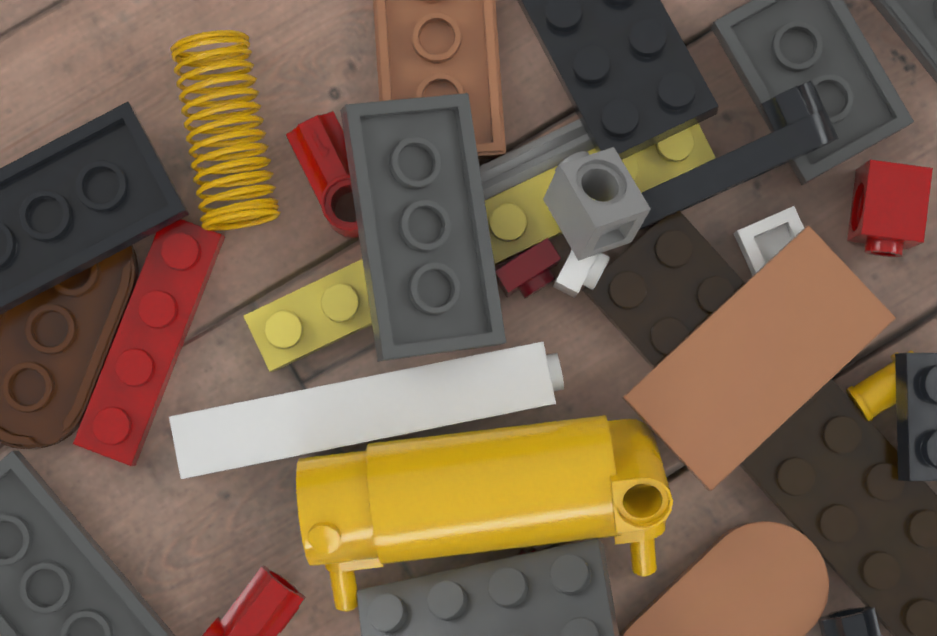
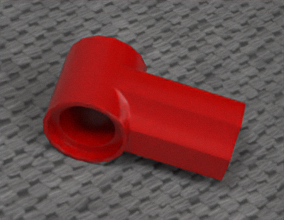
[286,111,359,238]
[202,565,306,636]

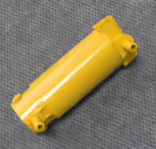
[296,415,673,612]

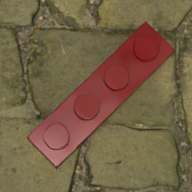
[73,219,225,466]

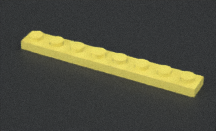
[243,123,716,372]

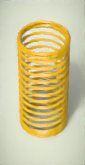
[170,30,281,231]

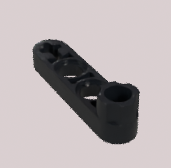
[638,81,839,231]

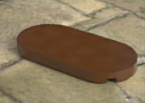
[0,245,139,449]

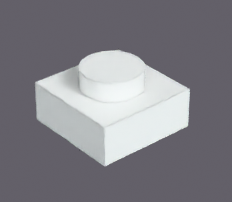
[733,206,804,276]
[553,250,610,298]

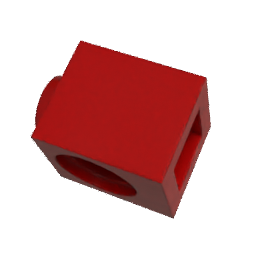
[847,159,933,257]

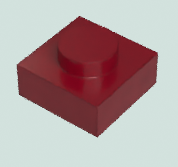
[496,238,561,299]

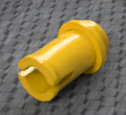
[846,350,914,421]

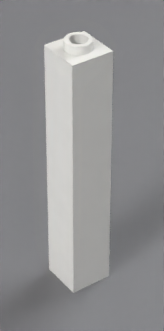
[169,342,564,479]

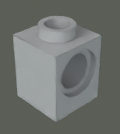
[543,147,651,261]

